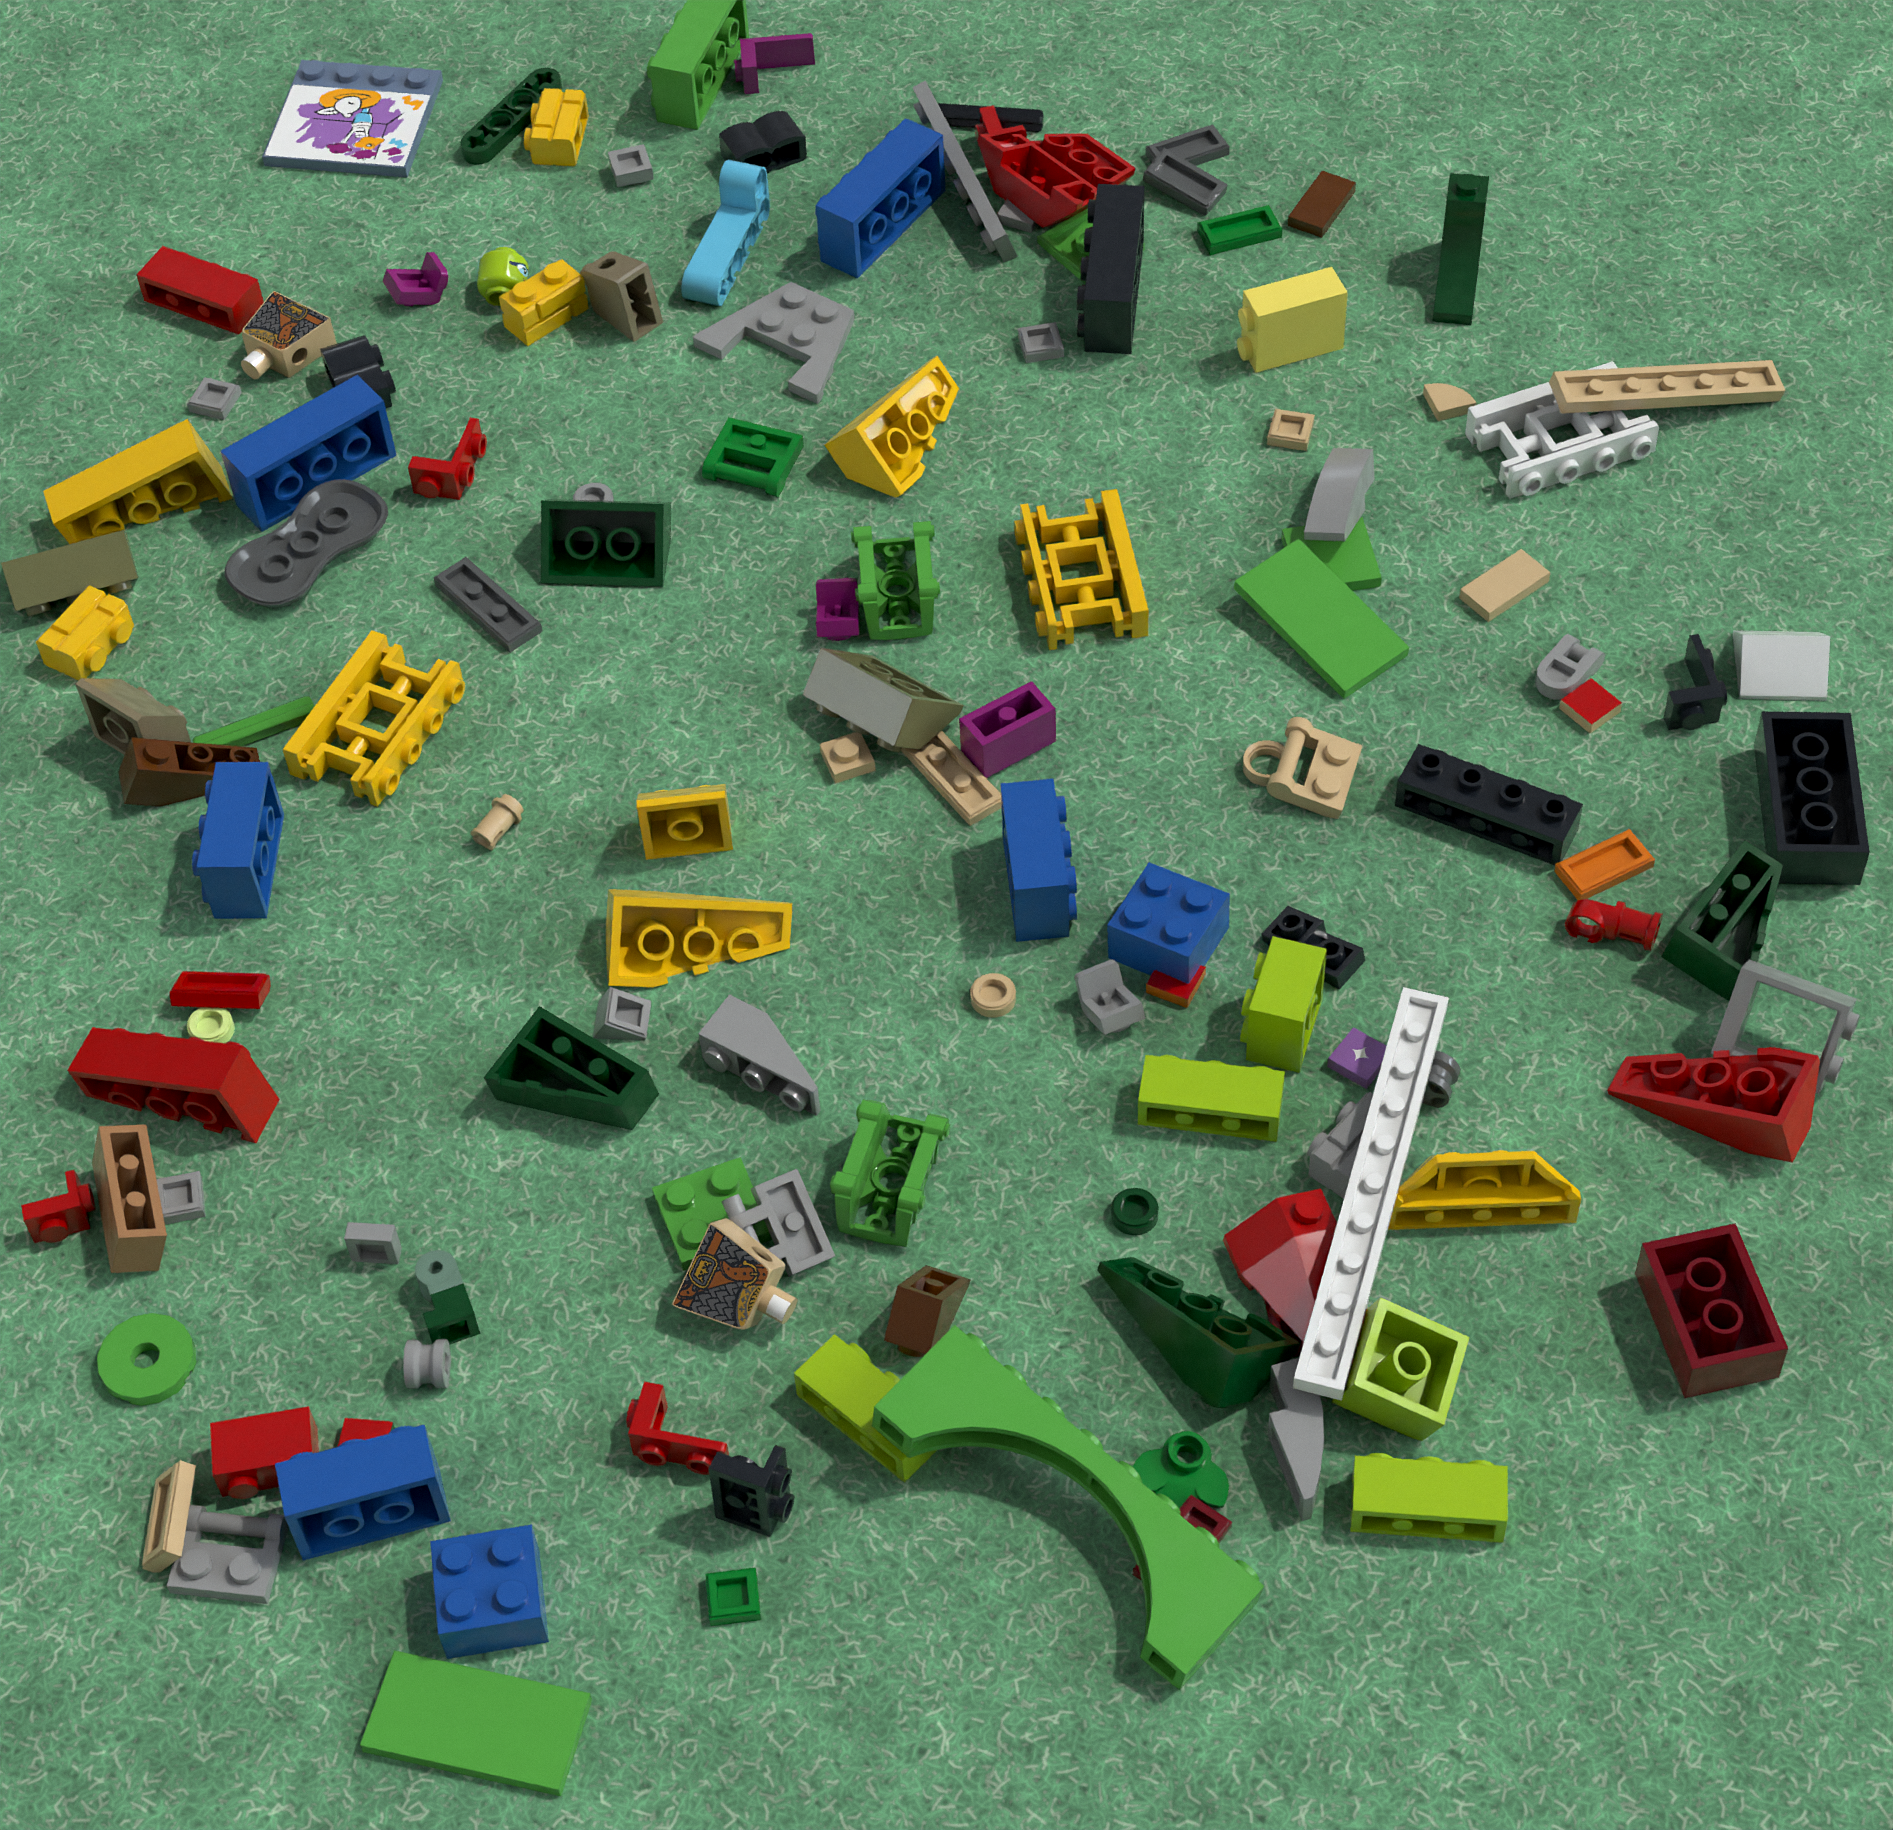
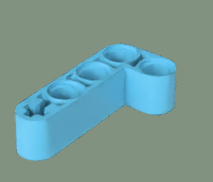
[681,160,770,306]

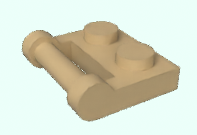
[1267,717,1362,819]

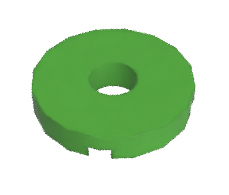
[97,1313,196,1406]

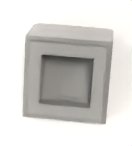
[593,987,651,1040]

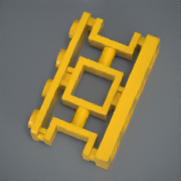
[1014,489,1149,650]
[282,630,465,807]

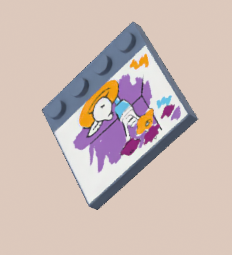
[262,60,443,177]

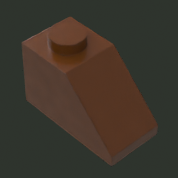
[884,1265,971,1357]

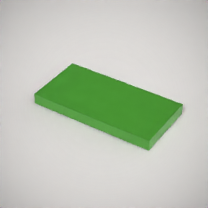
[1234,538,1410,699]
[360,1650,592,1797]

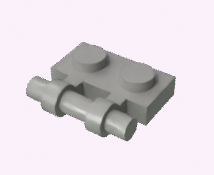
[721,1169,835,1277]

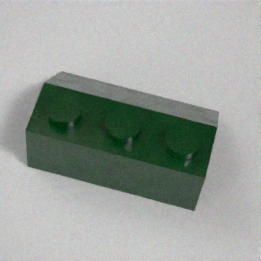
[541,499,671,587]

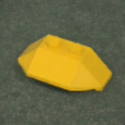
[1388,1150,1581,1230]

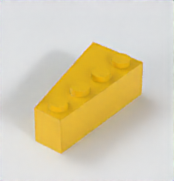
[43,419,233,544]

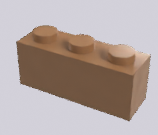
[92,1124,167,1273]

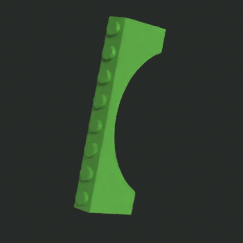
[872,1325,1264,1690]

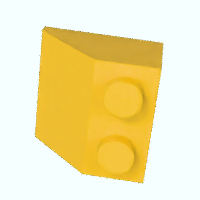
[636,784,733,860]

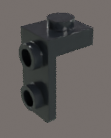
[1663,634,1727,730]

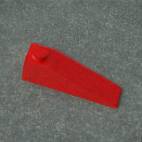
[1607,1047,1820,1163]

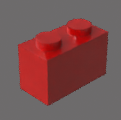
[210,1406,319,1499]

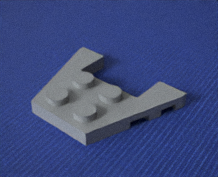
[693,282,855,404]

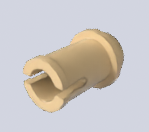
[470,794,524,850]

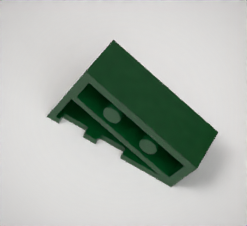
[1661,840,1783,1001]
[483,1006,659,1130]

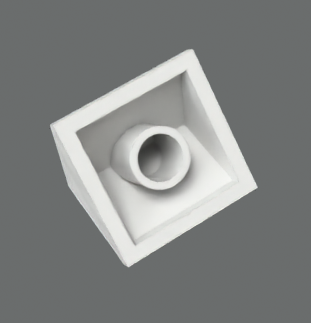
[1733,630,1830,701]

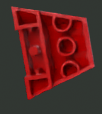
[978,133,1136,228]

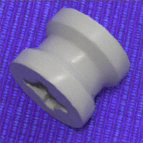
[403,1339,451,1389]

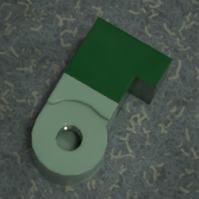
[415,1250,480,1345]

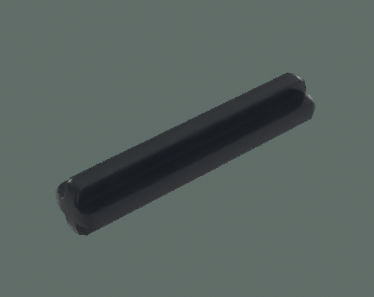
[938,103,1044,132]

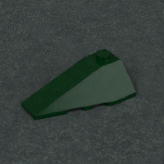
[1097,1257,1300,1408]

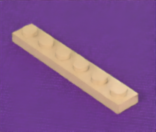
[1549,360,1786,414]

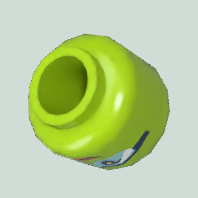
[477,247,529,306]

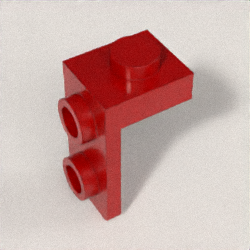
[408,417,487,500]
[626,1382,729,1475]

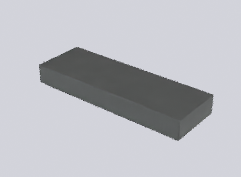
[433,557,543,653]

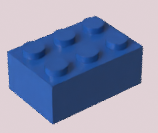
[192,762,284,919]
[1000,778,1077,942]
[275,1424,451,1561]

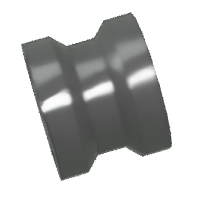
[1422,1050,1461,1108]

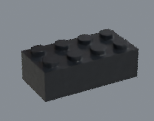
[1077,184,1145,354]
[1754,711,1870,885]

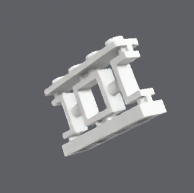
[1465,361,1659,499]

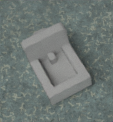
[1074,959,1145,1035]

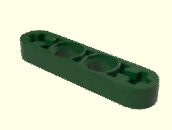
[460,68,562,165]

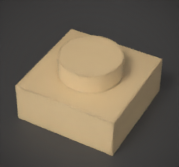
[820,732,876,784]

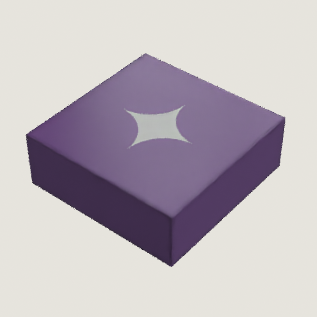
[1327,1027,1387,1089]

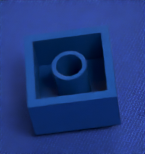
[1107,862,1230,984]
[430,1524,549,1659]

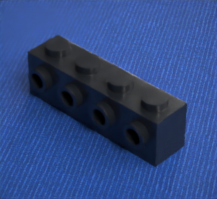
[1395,744,1583,865]

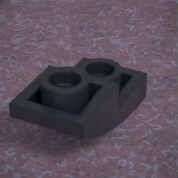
[1261,906,1366,990]

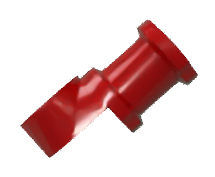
[1565,899,1663,951]

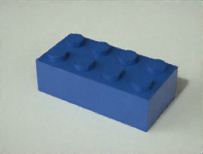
[815,118,946,279]
[220,375,397,532]

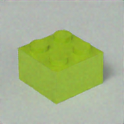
[1240,936,1327,1073]
[1332,1297,1470,1441]

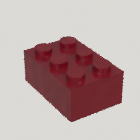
[1635,1223,1788,1398]

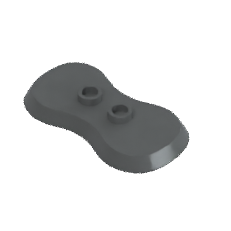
[224,479,388,609]

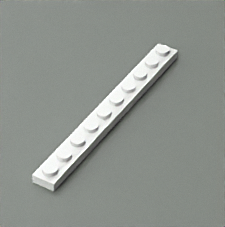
[1293,987,1449,1401]

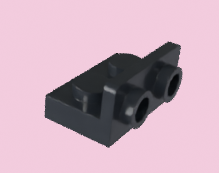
[708,1445,795,1537]

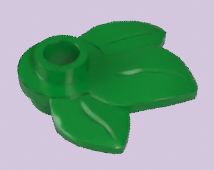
[1133,1431,1229,1509]

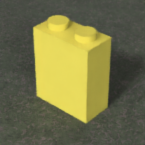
[1237,267,1348,373]

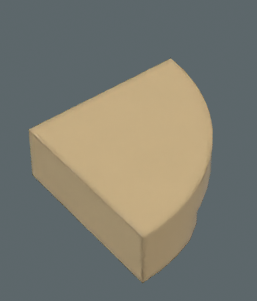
[1423,383,1476,421]

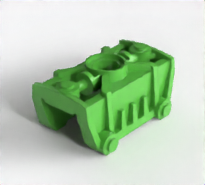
[851,521,940,640]
[830,1099,950,1247]

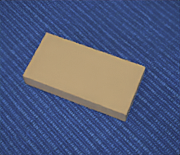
[1459,549,1550,622]
[142,1460,196,1572]

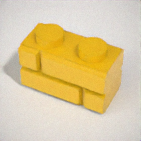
[524,88,589,166]
[499,259,589,346]
[36,585,134,680]

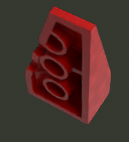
[1223,1188,1337,1347]

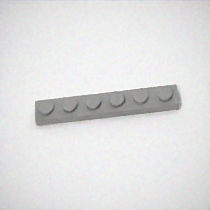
[912,81,1017,262]

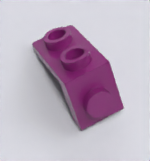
[734,33,815,94]

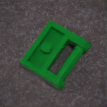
[702,417,804,497]

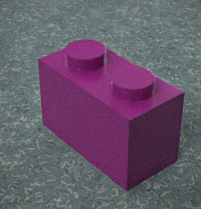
[959,681,1056,778]

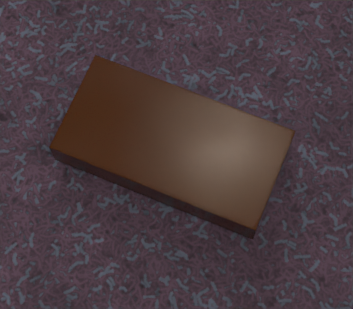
[1288,171,1356,238]

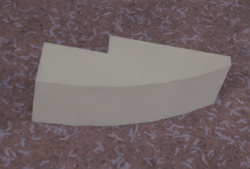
[1304,448,1375,541]
[1268,1358,1324,1521]

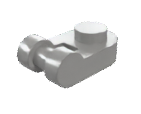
[1535,634,1605,700]

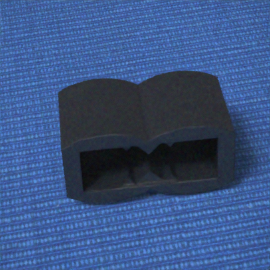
[719,111,807,174]
[320,335,396,408]

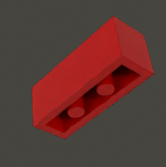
[136,246,264,335]

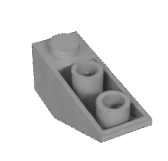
[698,994,820,1116]

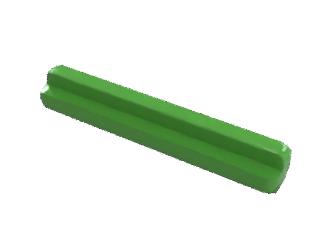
[192,696,315,747]

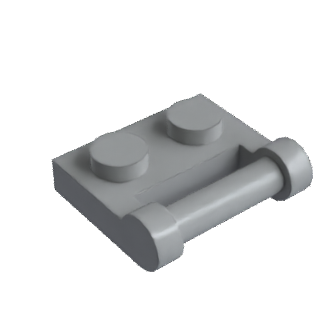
[167,1505,289,1604]

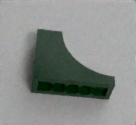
[1432,173,1489,325]

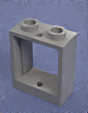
[1711,959,1860,1094]

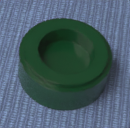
[1111,1188,1159,1235]

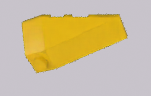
[824,356,959,498]
[606,889,793,987]

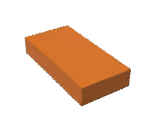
[1554,829,1655,900]

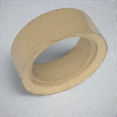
[1243,740,1284,786]

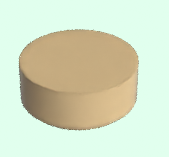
[970,973,1016,1018]

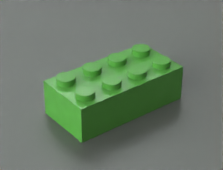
[647,0,749,130]

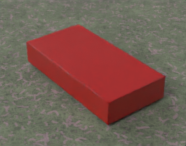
[169,971,271,1009]

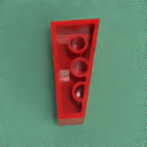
[67,1027,280,1143]

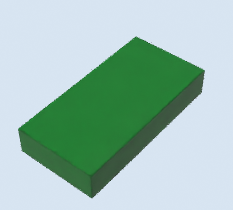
[1197,205,1282,255]

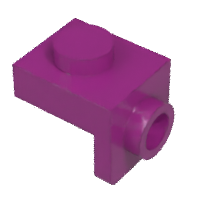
[382,252,448,306]
[816,578,860,641]

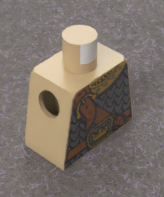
[241,291,337,379]
[672,1218,797,1330]

